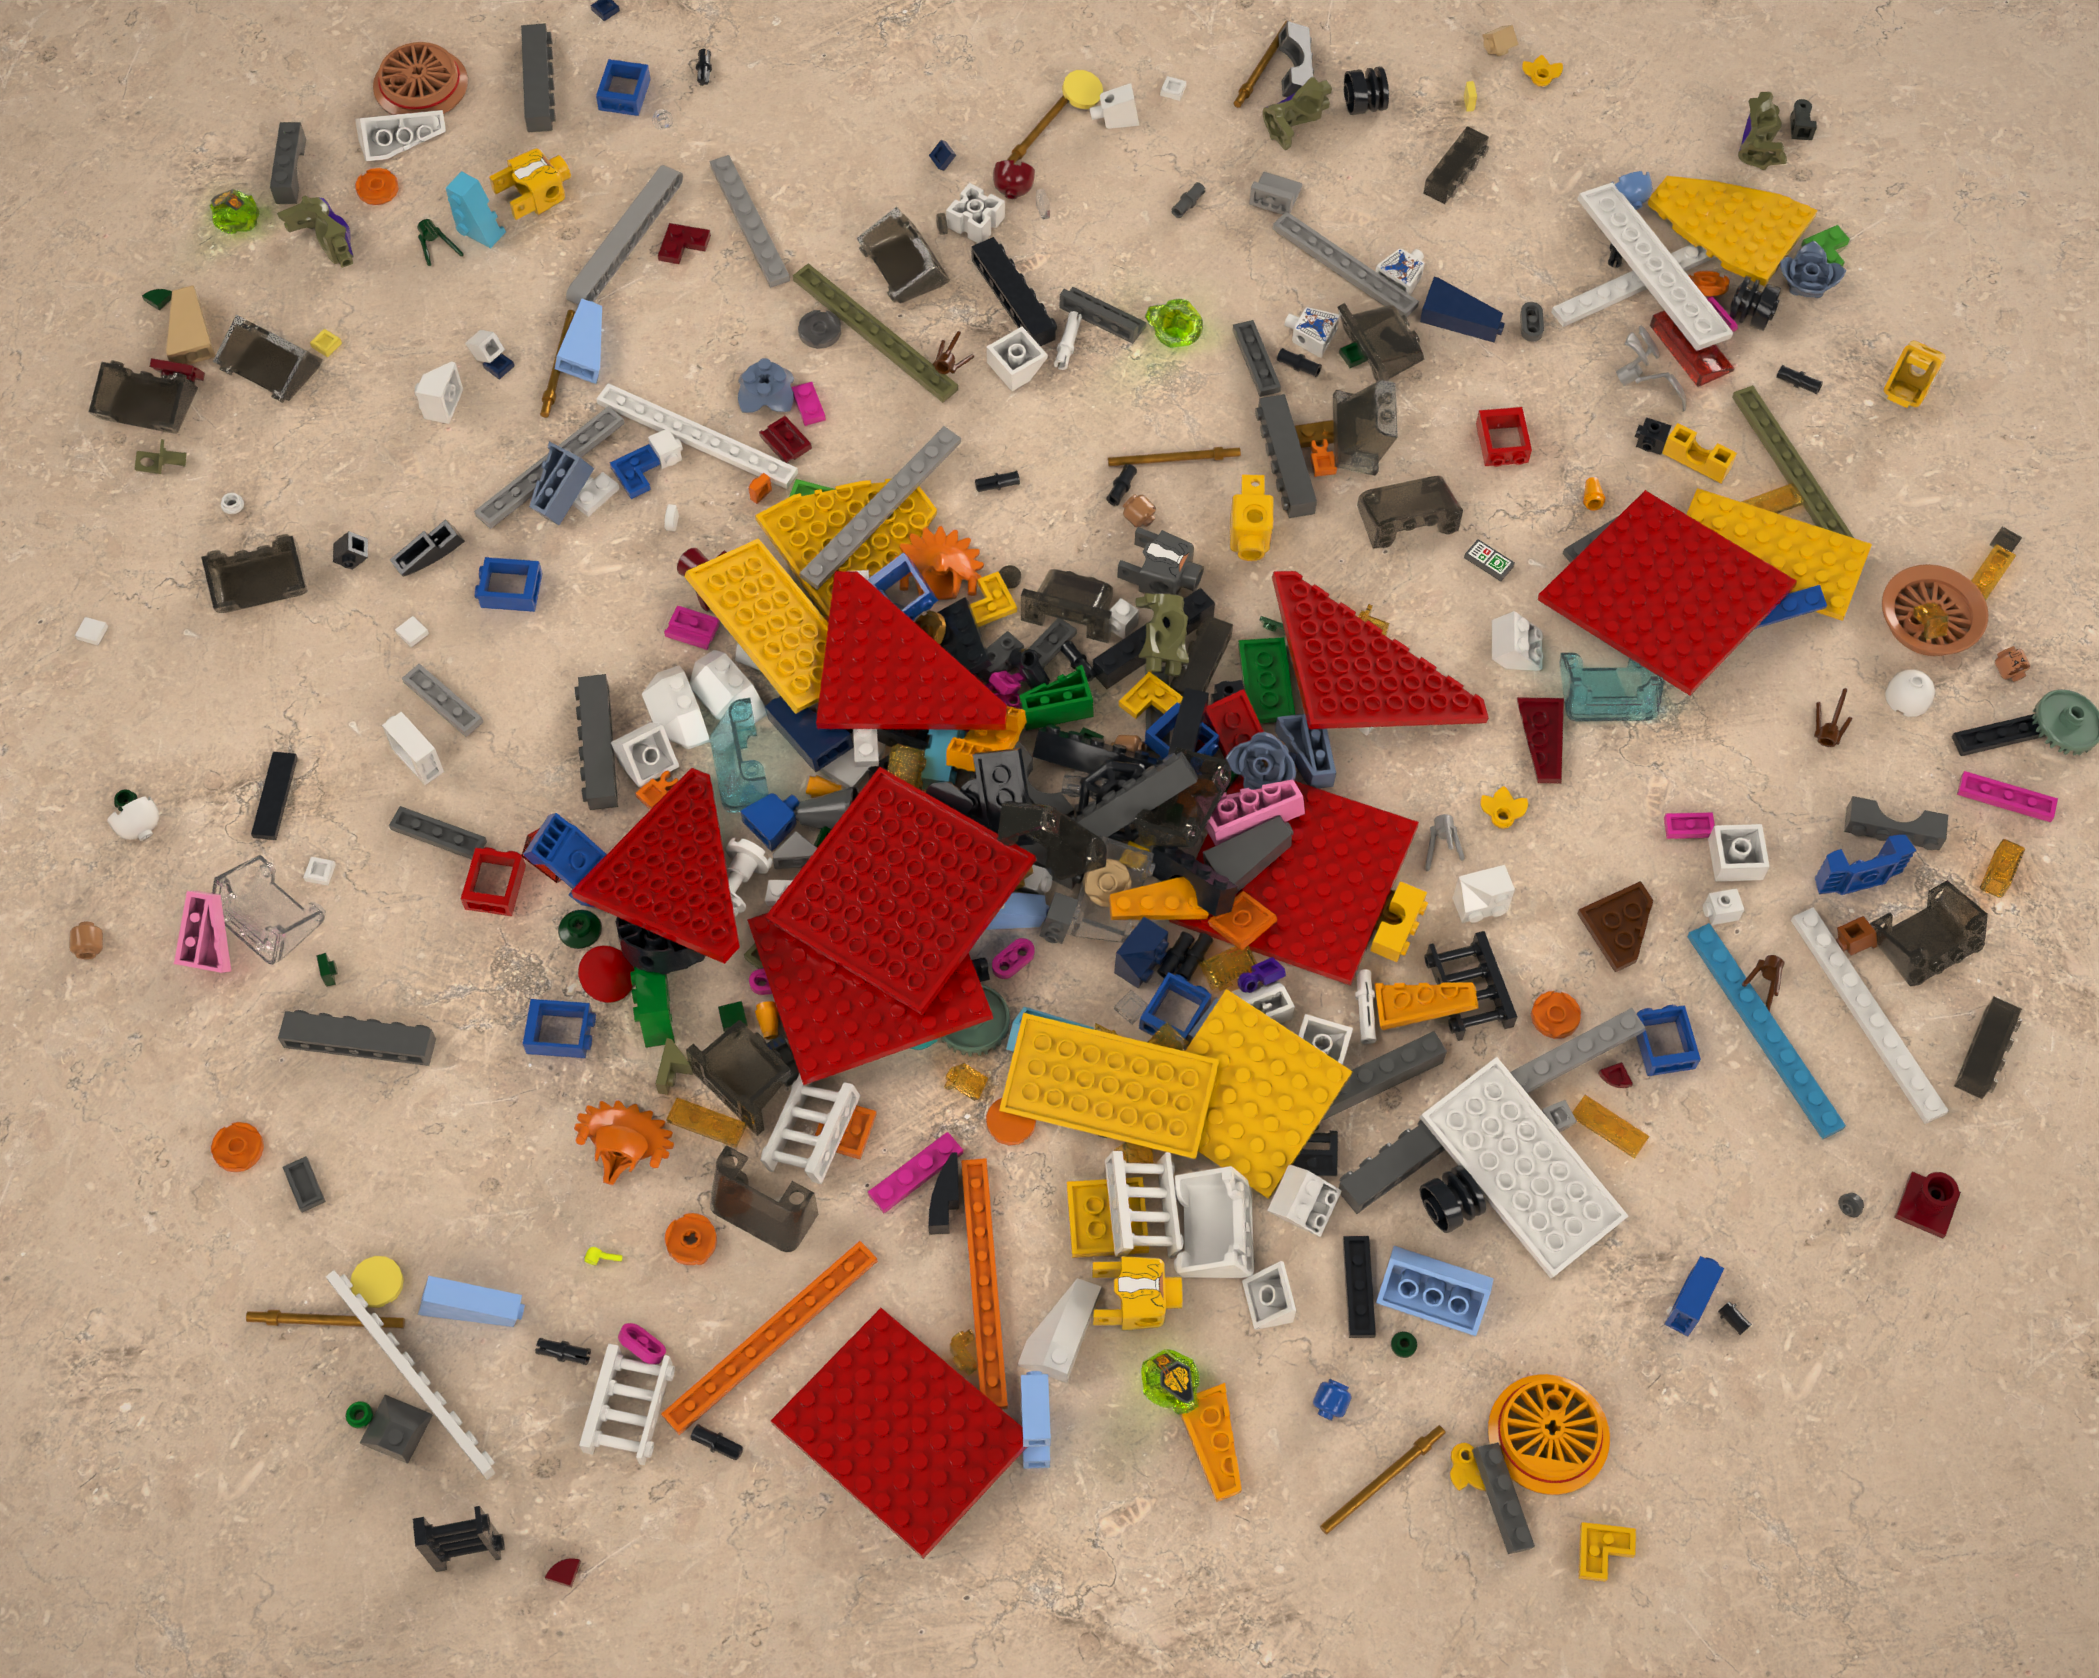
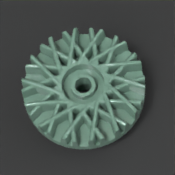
[2032,689,2099,756]
[941,985,1010,1057]

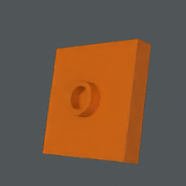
[1208,891,1277,950]

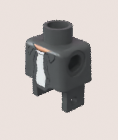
[1117,527,1204,595]

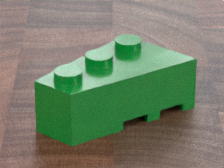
[1019,665,1094,731]
[630,967,675,1048]

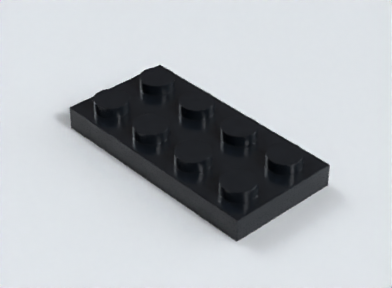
[937,597,992,675]

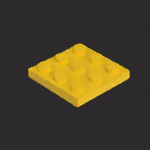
[1067,1177,1149,1258]

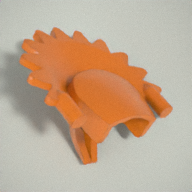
[895,526,984,600]
[574,1100,674,1185]

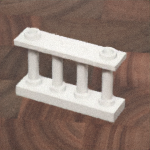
[760,1073,860,1184]
[1105,1151,1184,1258]
[579,1344,675,1465]

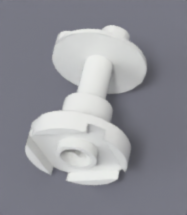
[725,838,773,917]

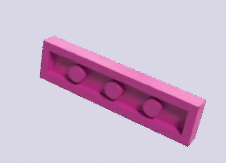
[1957,771,2058,822]
[868,1132,964,1214]

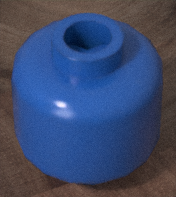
[1313,1379,1352,1421]

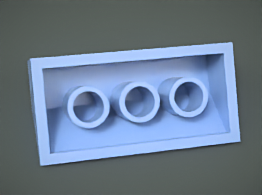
[1376,1246,1494,1336]

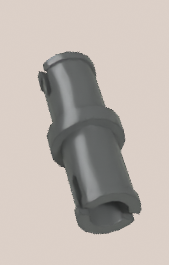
[1171,182,1205,218]

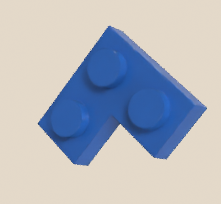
[610,444,660,499]

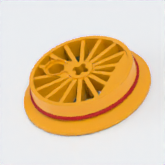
[1488,1374,1610,1495]

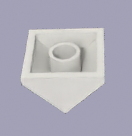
[1242,1261,1296,1330]

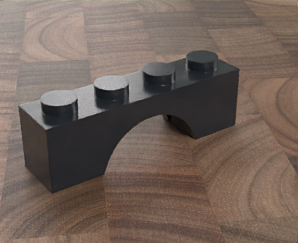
[1147,843,1238,916]

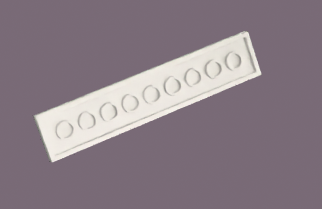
[1577,182,1733,351]

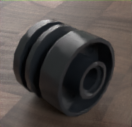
[1344,66,1389,115]
[1729,276,1781,331]
[1419,1165,1486,1233]

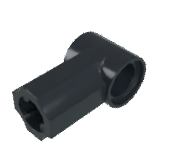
[1009,648,1051,689]

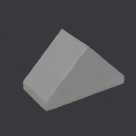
[773,831,817,869]

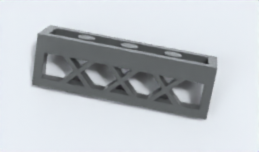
[1059,287,1147,344]

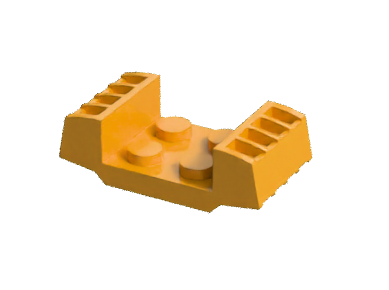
[946,706,1027,772]

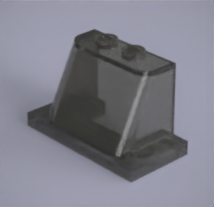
[1337,303,1425,393]
[1333,380,1398,476]
[1021,569,1113,643]
[686,1020,791,1136]

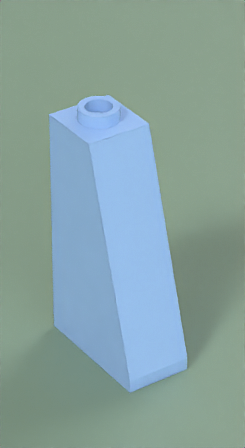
[554,299,602,384]
[986,892,1049,930]
[418,1276,525,1327]

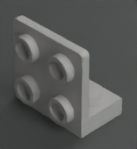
[1249,172,1302,214]

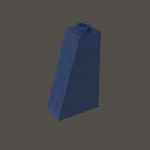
[1420,276,1505,343]
[764,696,854,773]

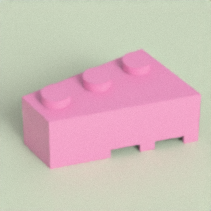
[174,891,231,973]

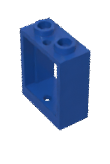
[596,59,651,116]
[867,552,939,621]
[475,557,543,612]
[1145,702,1219,772]
[1139,972,1212,1051]
[523,999,596,1058]
[1636,1004,1701,1076]
[1664,1256,1725,1337]

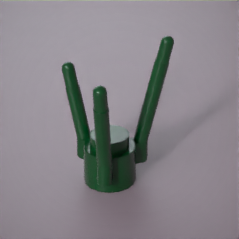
[417,219,464,266]

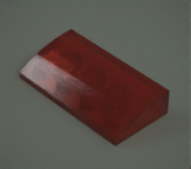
[1650,310,1735,387]

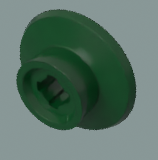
[558,910,602,949]

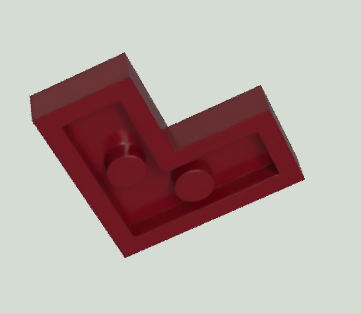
[658,223,711,264]

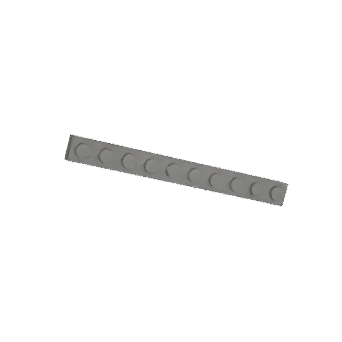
[800,426,961,590]

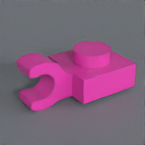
[989,671,1025,695]

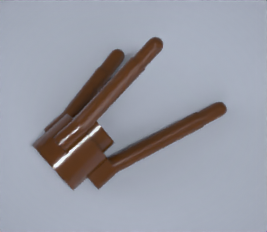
[933,331,974,374]
[1814,688,1852,747]
[1742,955,1785,1011]

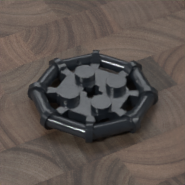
[1076,759,1161,843]

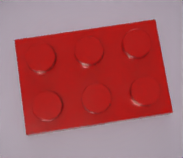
[1204,689,1264,760]

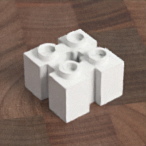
[946,183,1005,243]

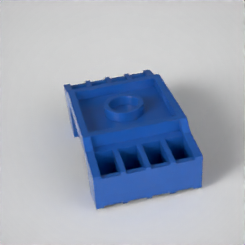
[523,813,607,907]
[1815,835,1916,895]

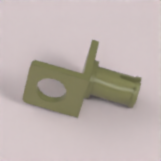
[135,439,187,474]

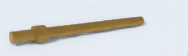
[1233,21,1287,108]
[1007,95,1069,164]
[540,310,575,418]
[1108,447,1241,466]
[246,1310,405,1328]
[1320,1425,1446,1535]

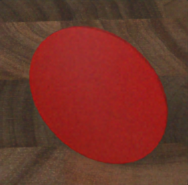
[578,945,634,1003]

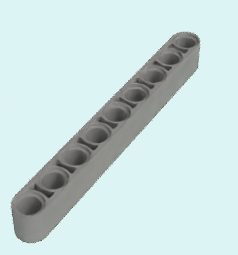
[566,165,683,305]

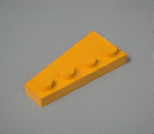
[1109,877,1209,920]
[1375,982,1478,1030]
[1176,1383,1242,1502]

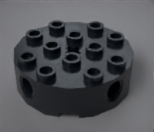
[615,917,706,975]

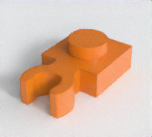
[1310,439,1337,477]
[635,770,678,810]

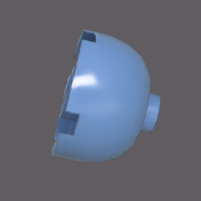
[1611,171,1653,210]

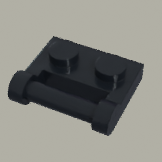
[1292,1130,1338,1176]

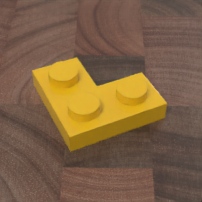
[970,571,1017,627]
[1118,672,1183,719]
[1578,1522,1636,1582]

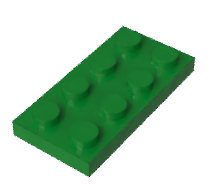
[1238,637,1295,724]

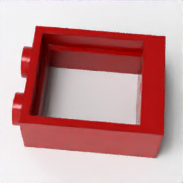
[1476,407,1532,467]
[461,847,526,916]

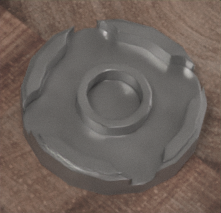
[798,310,841,349]

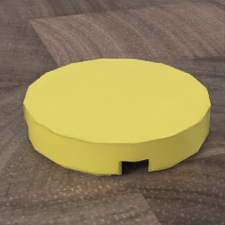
[1062,70,1103,109]
[350,1256,404,1308]

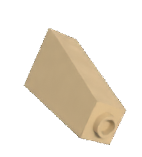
[166,285,216,365]

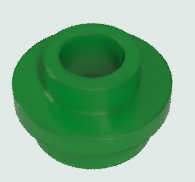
[346,1401,373,1429]

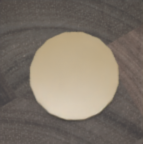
[1083,858,1132,907]

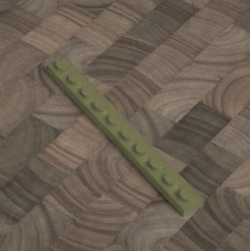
[793,263,958,403]
[1732,385,1854,538]

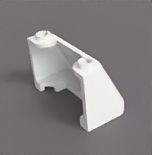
[1174,1166,1254,1278]

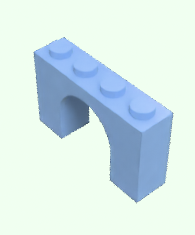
[1021,1371,1051,1469]

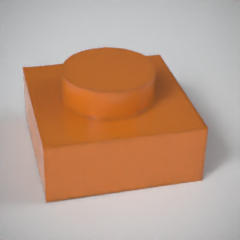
[749,473,772,504]

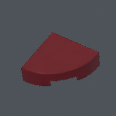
[1598,1062,1633,1088]
[545,1558,581,1588]

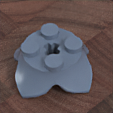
[1780,241,1847,298]
[738,358,794,413]
[1225,732,1296,790]

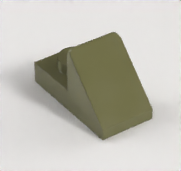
[655,1038,693,1095]

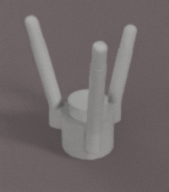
[1425,814,1465,871]

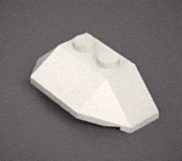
[689,650,767,727]
[642,665,710,749]

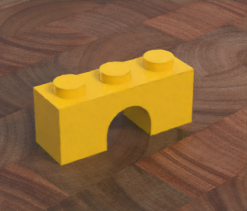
[1662,423,1737,484]
[1370,881,1428,962]

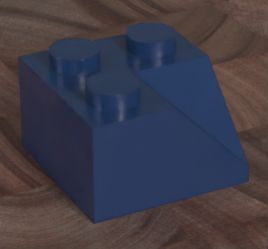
[1114,917,1169,988]

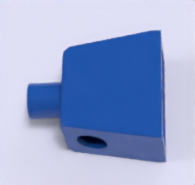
[740,793,800,852]

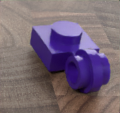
[1238,957,1286,993]

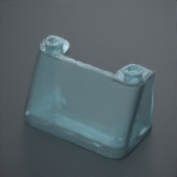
[1559,653,1664,722]
[710,697,769,813]

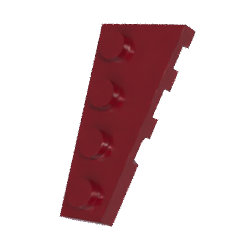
[1517,697,1564,784]

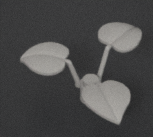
[1616,325,1686,411]

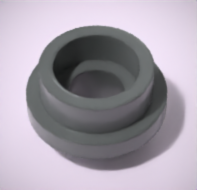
[1838,1193,1864,1218]

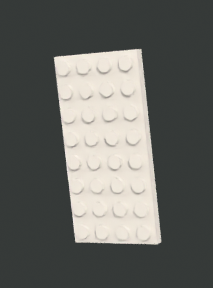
[1419,1057,1628,1278]

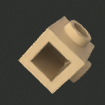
[1482,25,1519,56]

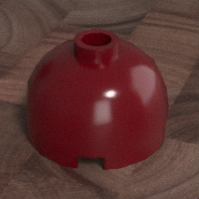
[993,160,1035,199]

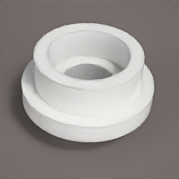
[221,493,244,514]

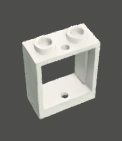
[382,712,444,785]

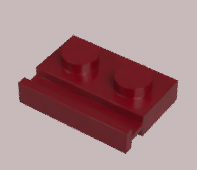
[149,358,205,383]
[759,416,812,464]

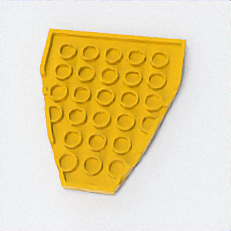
[1647,176,1818,286]
[755,478,937,617]

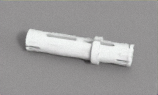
[1054,311,1082,370]
[1355,969,1377,1044]

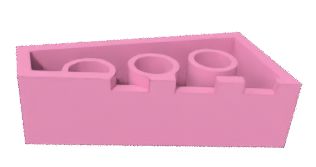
[1196,779,1305,846]

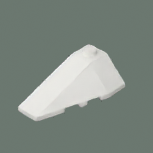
[355,110,446,161]
[1018,1278,1102,1383]

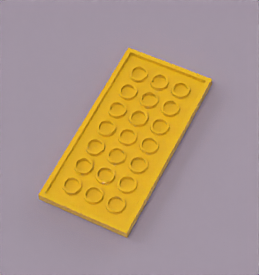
[1686,488,1872,621]
[684,538,828,714]
[999,1013,1219,1159]

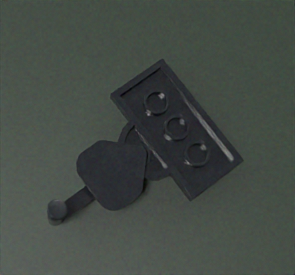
[926,748,1036,846]

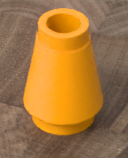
[1583,477,1606,511]
[806,775,842,798]
[755,1001,779,1040]

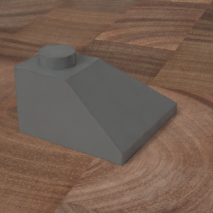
[360,1395,433,1464]

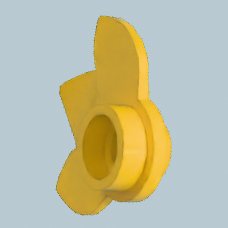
[1522,55,1563,86]
[1480,786,1528,829]
[1450,1443,1486,1492]

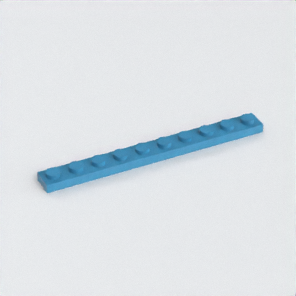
[1687,923,1846,1140]

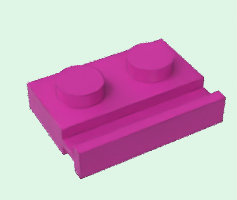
[664,605,721,650]

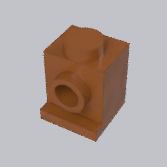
[1836,916,1877,956]

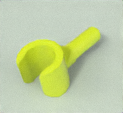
[584,1247,623,1265]

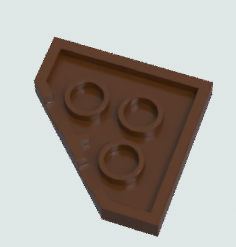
[1577,881,1653,972]

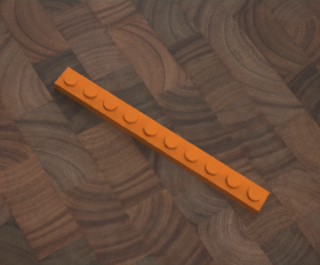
[961,1158,1008,1409]
[661,1241,878,1435]

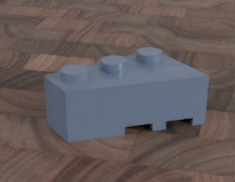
[529,441,594,525]
[1275,714,1336,788]

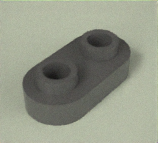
[1520,302,1544,342]

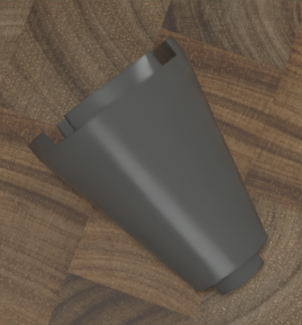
[795,787,860,830]

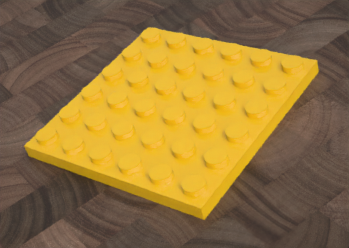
[1185,989,1353,1199]

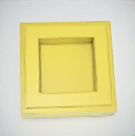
[1464,81,1477,112]
[310,329,342,358]

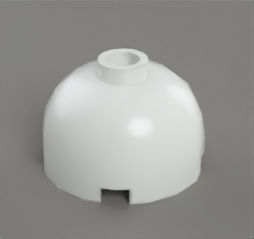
[1885,669,1935,717]
[107,796,159,841]

